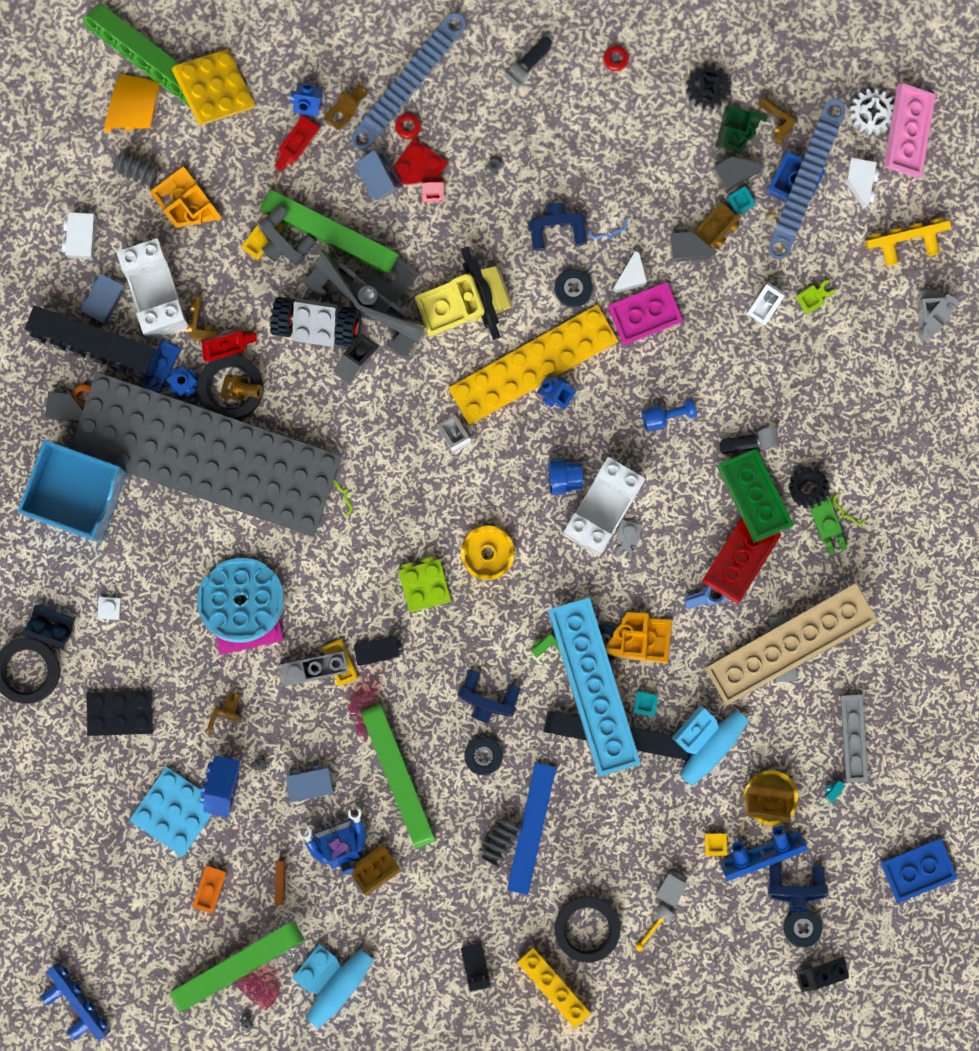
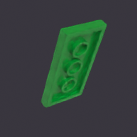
[717,449,794,543]

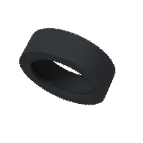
[198,355,264,420]
[0,638,60,704]
[555,896,620,963]

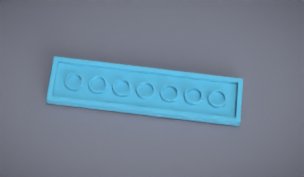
[547,597,641,777]

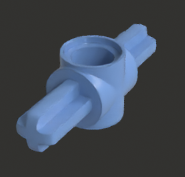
[684,586,729,609]

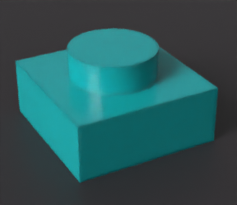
[727,186,756,215]
[633,691,659,717]
[824,780,846,803]

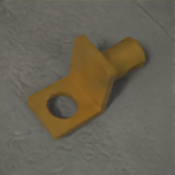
[324,84,368,131]
[221,375,262,401]
[206,692,242,736]

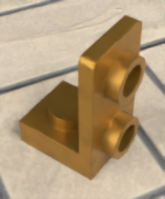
[757,98,796,146]
[188,295,219,341]

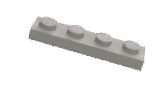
[840,695,868,783]

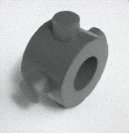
[485,156,503,175]
[251,760,270,771]
[240,1015,252,1033]

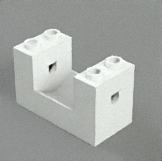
[116,238,188,341]
[563,457,645,557]

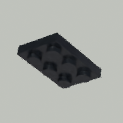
[86,691,153,736]

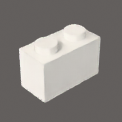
[62,212,96,260]

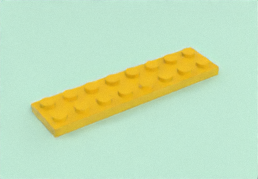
[448,305,618,426]

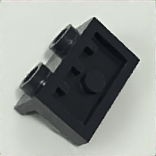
[23,605,75,650]

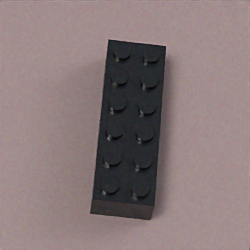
[25,305,161,380]

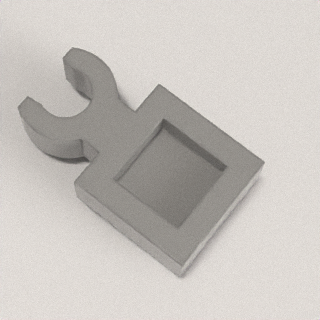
[616,520,642,560]

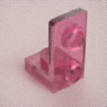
[347,690,377,740]

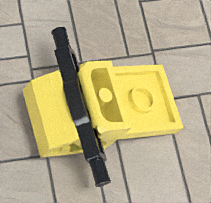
[414,246,513,340]

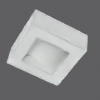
[97,597,121,620]

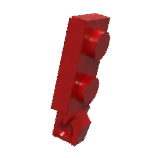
[274,115,321,173]
[201,329,257,362]

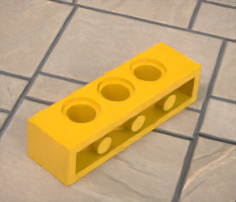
[517,947,591,1029]

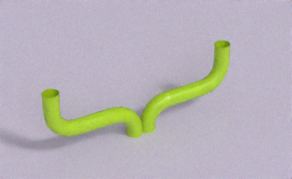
[333,479,353,516]
[832,493,867,526]

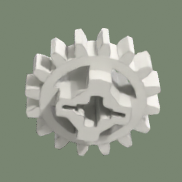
[849,89,894,136]

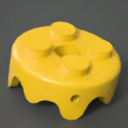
[461,526,515,580]
[743,770,798,825]

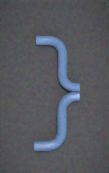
[588,219,628,239]

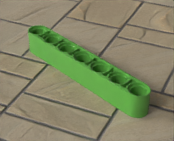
[83,4,189,107]
[259,190,399,275]
[360,702,435,849]
[169,921,306,1013]

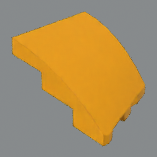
[104,74,161,133]
[149,166,222,228]
[605,612,673,664]

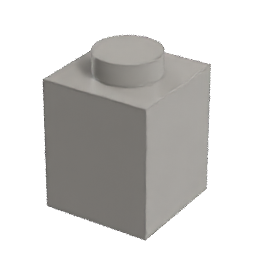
[655,872,688,907]

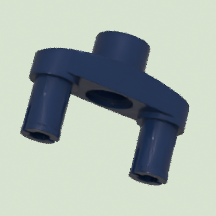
[527,203,587,251]
[457,669,521,723]
[767,866,829,913]

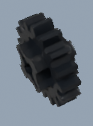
[685,64,732,111]

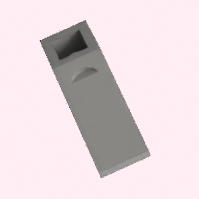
[278,651,348,688]

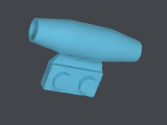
[672,705,749,786]
[292,944,374,1029]

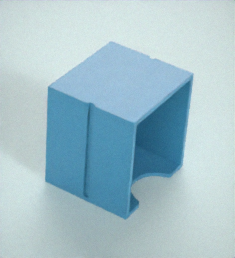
[17,440,128,544]

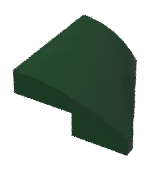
[715,106,768,153]

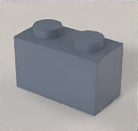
[355,149,403,200]
[80,274,126,326]
[285,765,334,802]

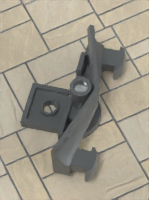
[302,249,427,360]

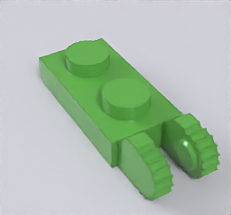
[808,496,847,555]

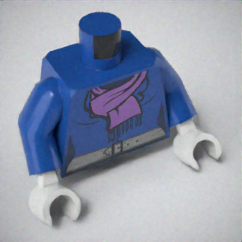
[298,807,366,875]

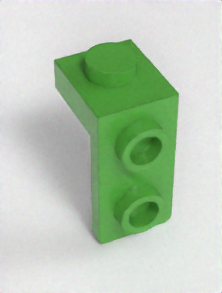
[531,634,560,658]

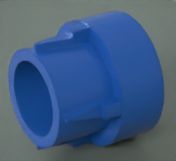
[548,458,583,496]

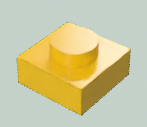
[704,833,727,856]

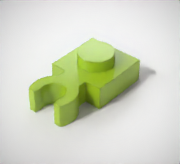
[795,280,836,315]

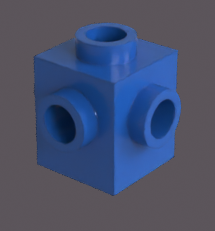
[290,83,324,116]
[167,366,198,399]
[537,375,576,410]

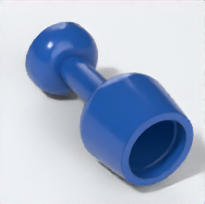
[641,397,697,431]

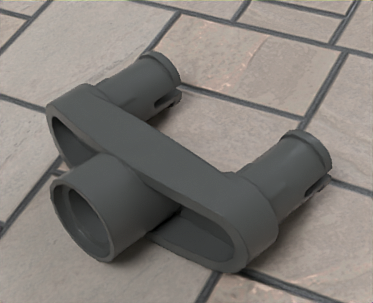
[258,205,316,265]

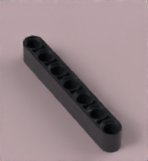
[543,711,691,761]

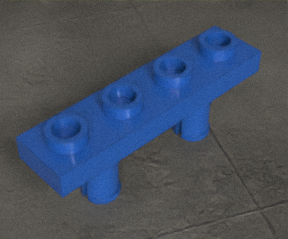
[719,826,808,882]
[41,963,110,1041]

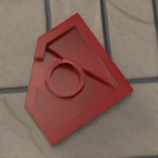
[393,138,448,186]

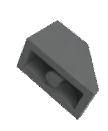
[712,156,763,193]
[669,229,716,262]
[333,334,379,384]
[45,389,83,423]

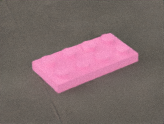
[884,83,936,178]

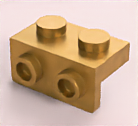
[693,202,741,249]
[746,783,793,822]
[350,845,402,896]

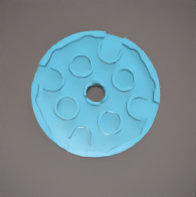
[197,558,284,643]

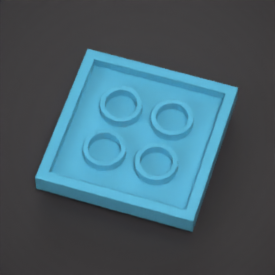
[129,766,212,857]

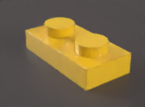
[241,214,284,261]

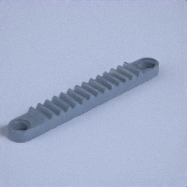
[352,13,466,150]
[768,99,846,260]

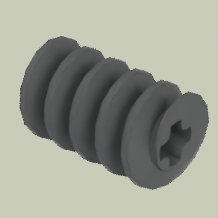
[112,148,160,189]
[478,819,522,868]

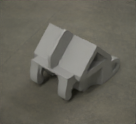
[917,290,960,341]

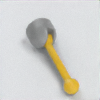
[635,904,676,951]

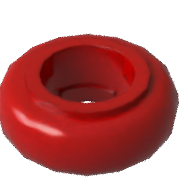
[603,45,629,72]
[395,113,421,140]

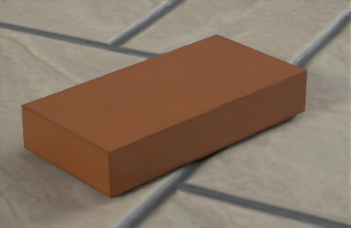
[274,861,286,905]

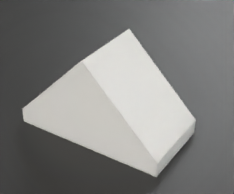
[613,251,647,293]
[747,282,786,325]
[437,415,471,454]

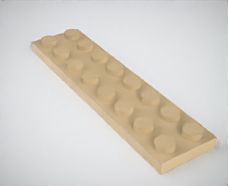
[705,583,878,706]

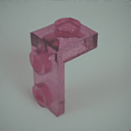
[233,971,280,1010]

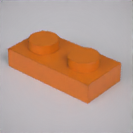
[192,865,227,914]

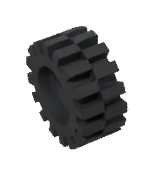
[789,467,829,509]

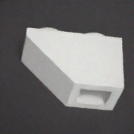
[845,158,879,208]

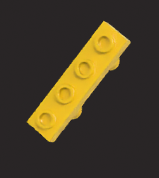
[864,218,952,266]

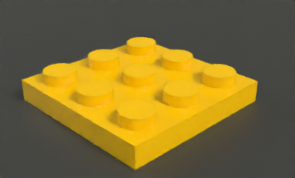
[172,49,256,126]

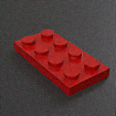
[701,518,781,605]

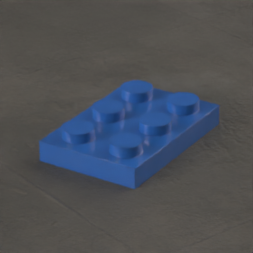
[880,838,958,904]

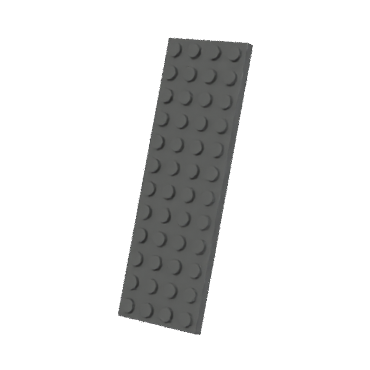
[70,371,342,537]

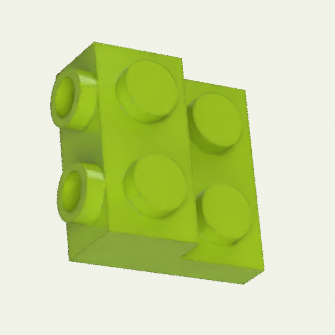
[398,557,451,613]

